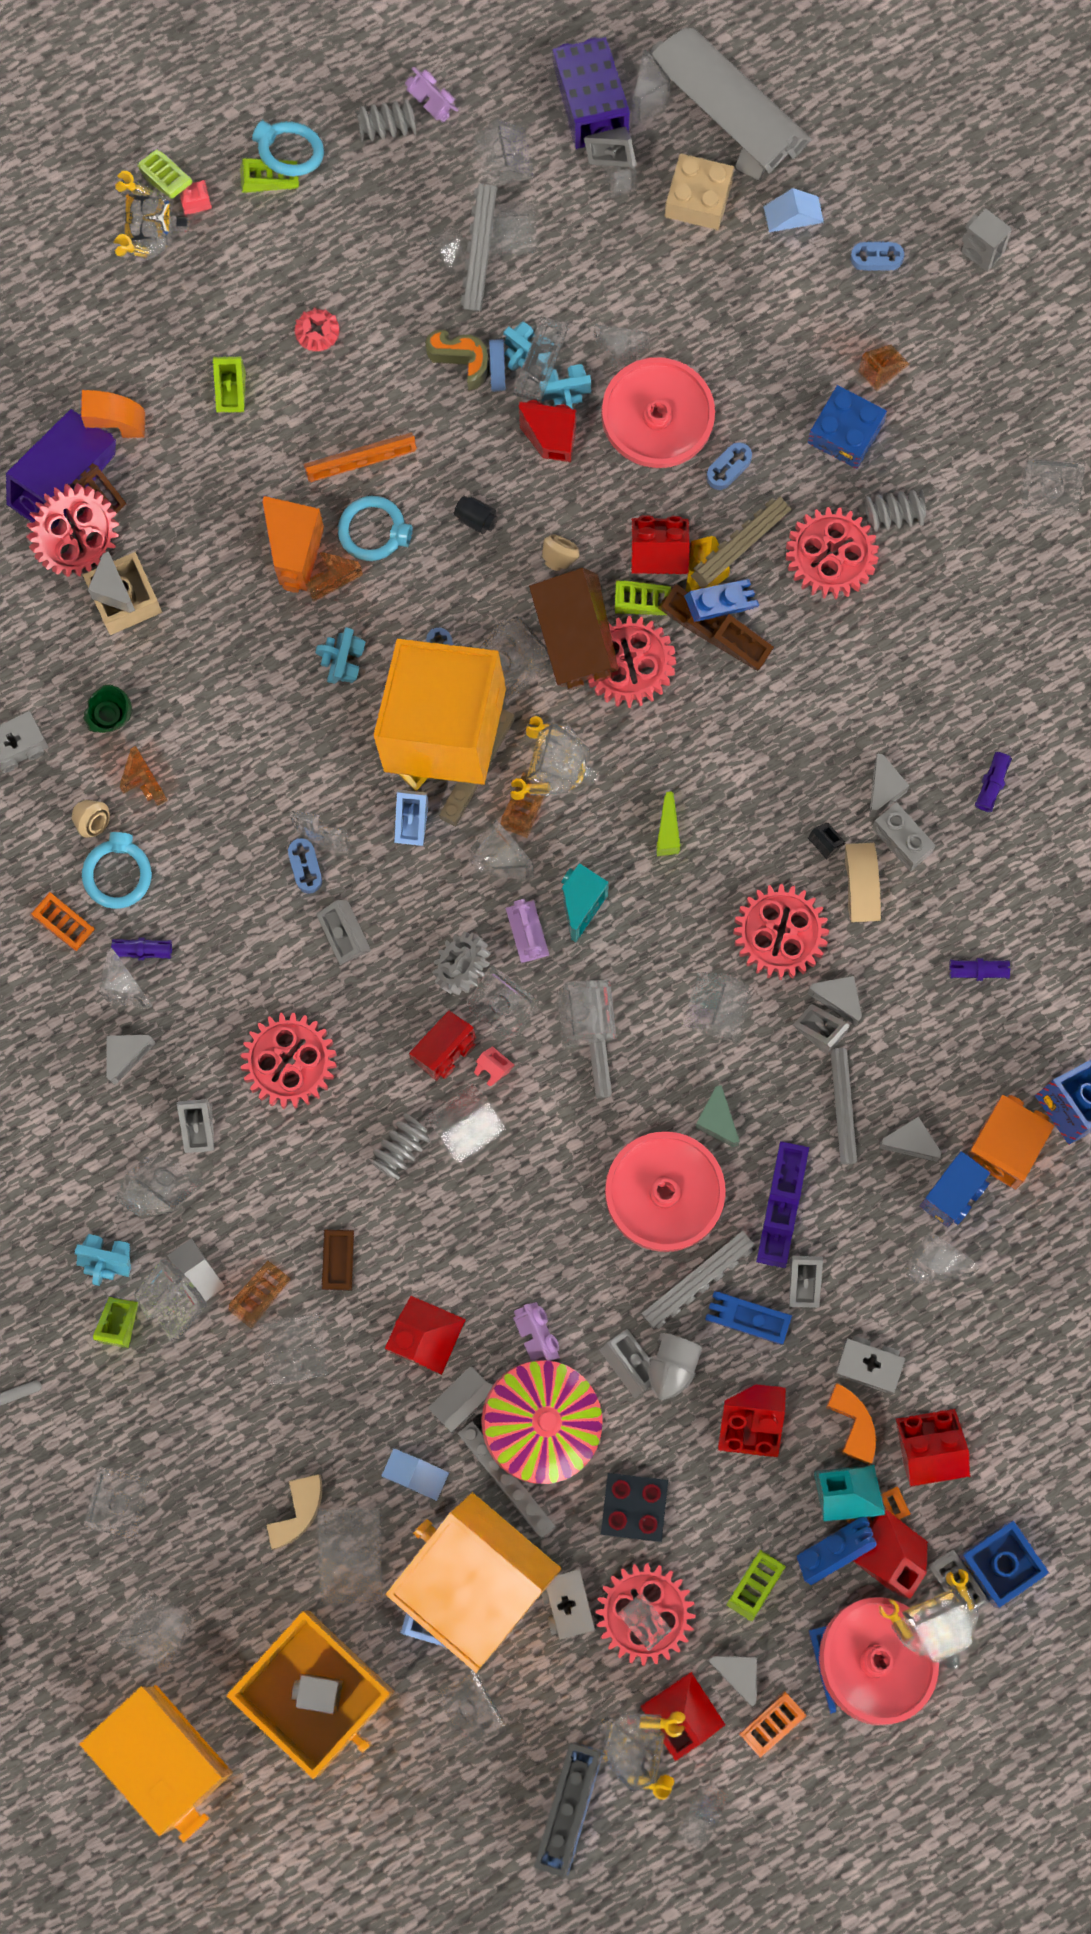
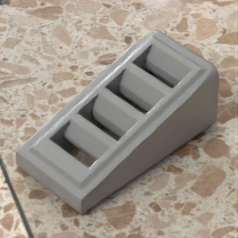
[928,1549,989,1619]

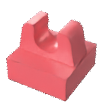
[179,180,212,215]
[474,1046,515,1086]

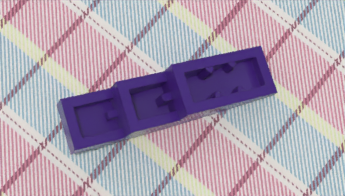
[756,1141,809,1268]

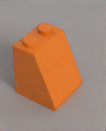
[262,496,324,593]
[966,1095,1055,1190]

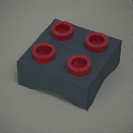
[601,1473,668,1542]

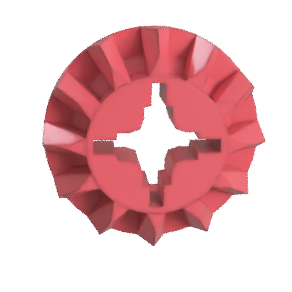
[294,307,339,351]

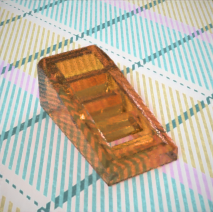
[501,772,550,838]
[229,1261,291,1329]

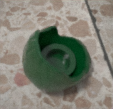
[83,684,133,733]

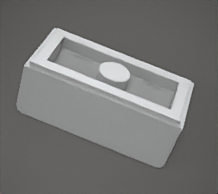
[316,900,371,965]
[599,1329,651,1398]

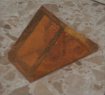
[858,345,909,391]

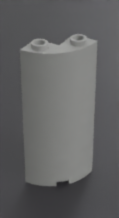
[648,27,812,174]

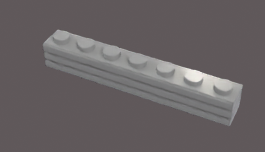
[460,184,497,312]
[641,1231,755,1330]
[457,1422,555,1539]

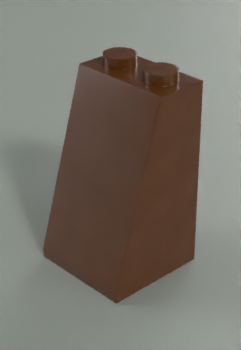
[529,568,618,690]

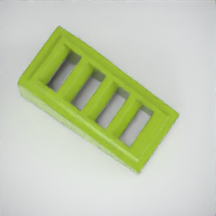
[138,149,193,199]
[240,158,299,193]
[615,581,671,615]
[656,791,680,856]
[726,1550,786,1622]

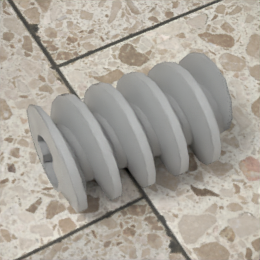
[357,100,416,142]
[865,489,926,532]
[367,1113,431,1180]

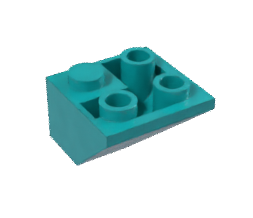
[814,1465,885,1522]

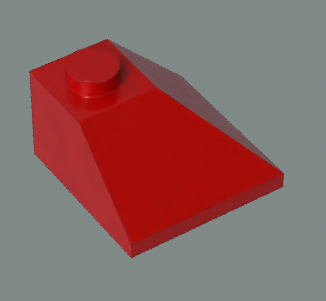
[385,1296,466,1375]

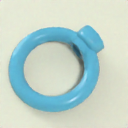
[252,120,324,176]
[338,496,413,561]
[82,832,152,909]

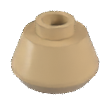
[542,535,580,571]
[72,800,110,838]

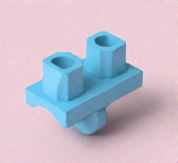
[504,321,554,372]
[540,364,591,409]
[315,627,366,684]
[75,1234,131,1286]

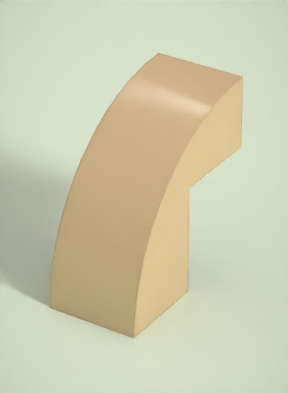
[845,843,881,922]
[267,1474,322,1550]

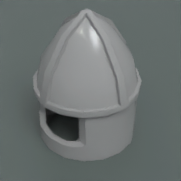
[648,1333,703,1401]

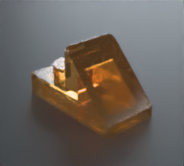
[306,552,363,602]
[120,746,168,806]

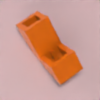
[81,390,145,438]
[826,1383,876,1465]

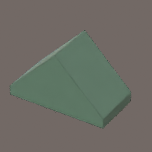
[695,1085,740,1147]

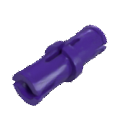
[975,752,1012,812]
[111,937,172,961]
[949,958,1010,981]

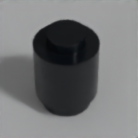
[454,496,498,534]

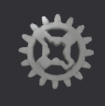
[433,931,491,995]

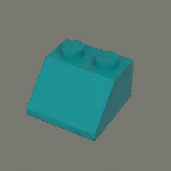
[561,863,609,942]

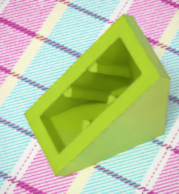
[93,1297,138,1348]

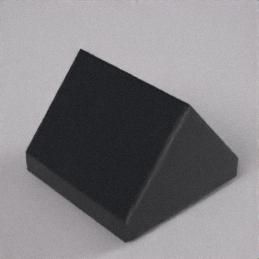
[808,822,846,860]

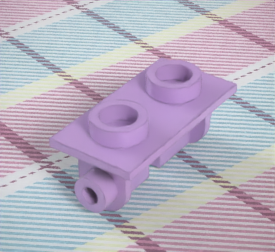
[405,67,459,122]
[506,899,549,963]
[513,1302,560,1362]

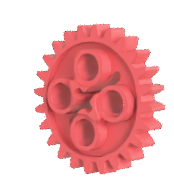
[26,483,119,577]
[785,507,879,599]
[588,616,676,708]
[733,884,829,980]
[240,1013,337,1109]
[595,1563,695,1666]

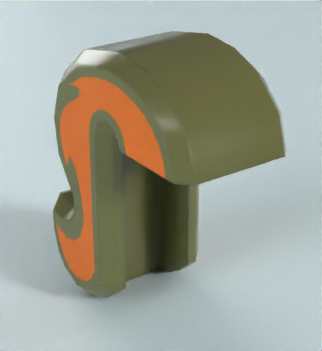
[425,330,489,391]

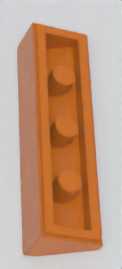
[303,432,417,482]

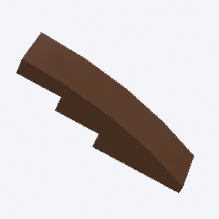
[658,584,774,671]

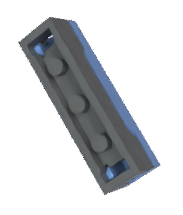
[534,1742,604,1877]

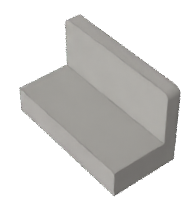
[429,1367,492,1434]

